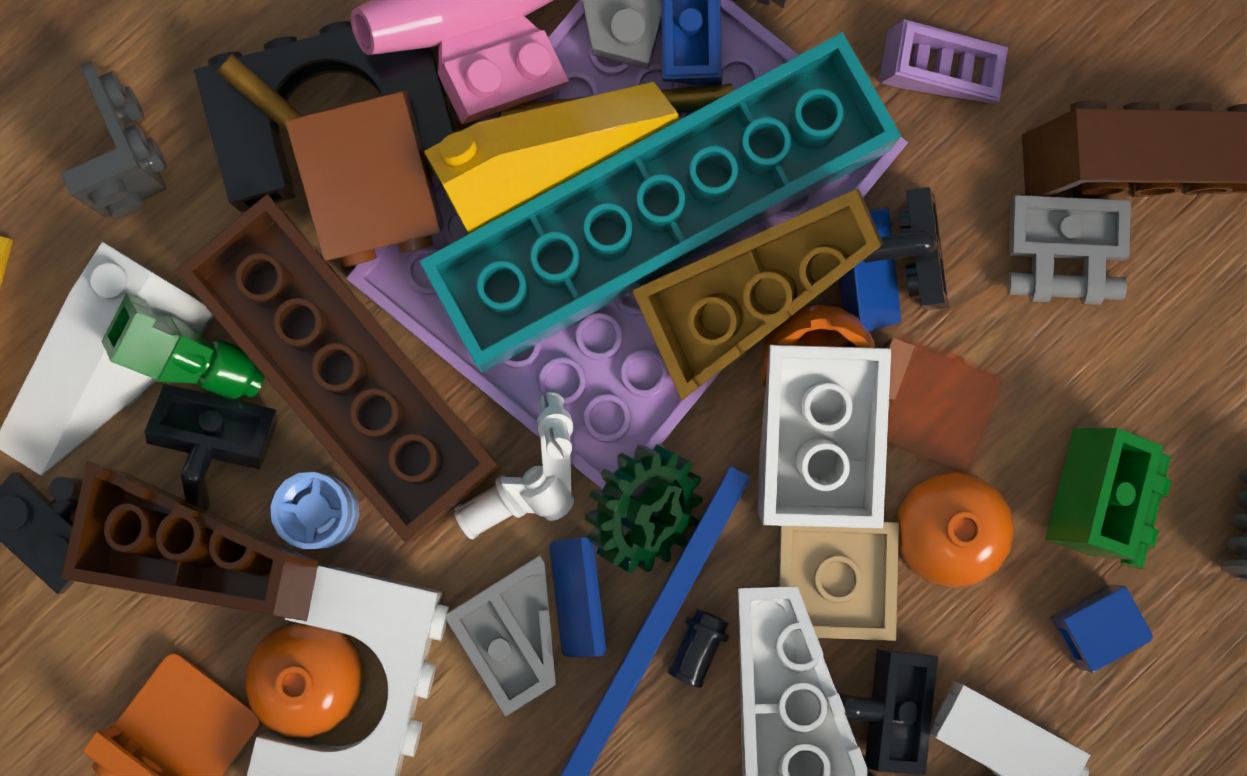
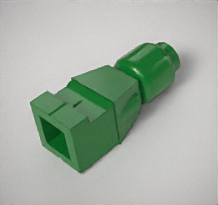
[101,293,265,399]

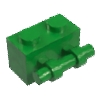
[1045,428,1172,569]

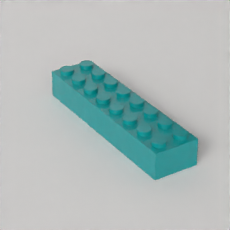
[419,32,901,373]

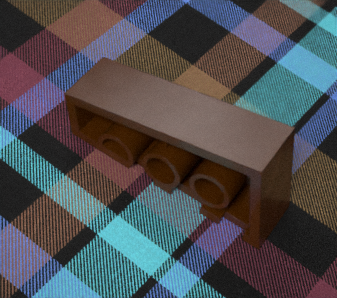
[61,461,319,621]

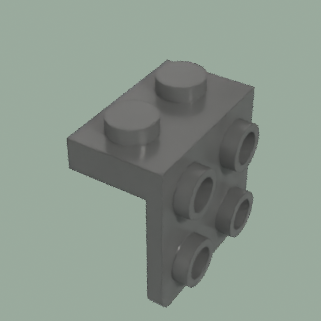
[61,60,167,218]

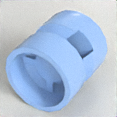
[270,472,360,550]

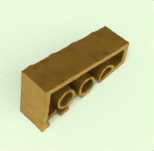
[632,189,883,400]

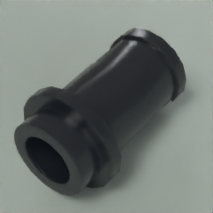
[667,608,729,688]

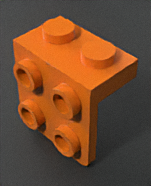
[82,653,261,776]

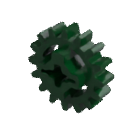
[584,444,703,573]

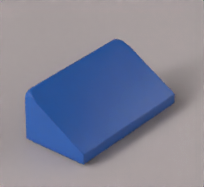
[661,0,723,86]
[839,208,901,332]
[549,537,607,657]

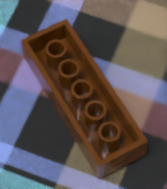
[176,194,501,543]

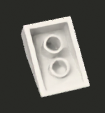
[757,345,891,528]

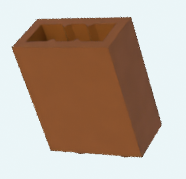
[285,89,444,267]

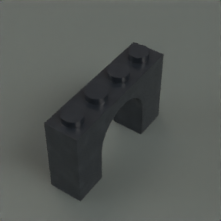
[194,21,455,213]

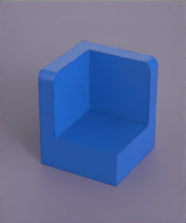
[1050,585,1153,673]

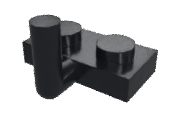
[864,187,949,311]
[144,384,277,510]
[0,472,83,594]
[837,649,938,774]

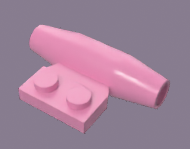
[351,0,569,125]

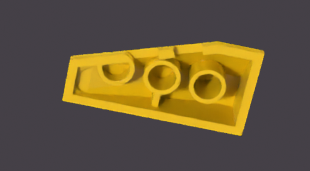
[424,82,680,234]

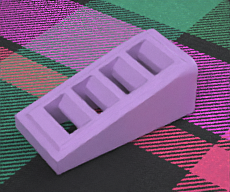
[879,19,1008,104]

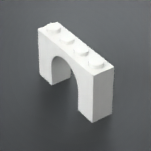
[247,563,450,776]
[930,680,1091,776]

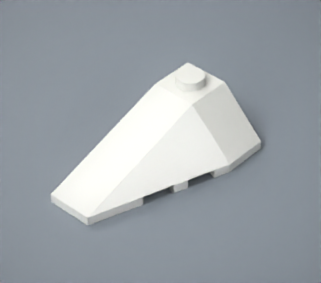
[0,242,214,476]
[738,587,867,776]

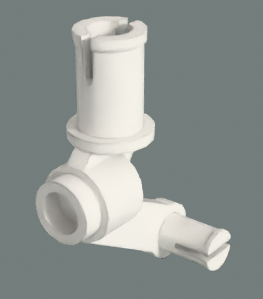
[454,392,574,540]

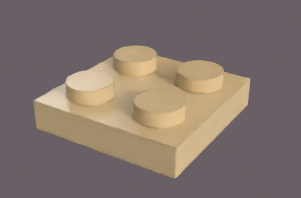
[778,522,899,641]

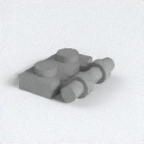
[1007,195,1131,305]

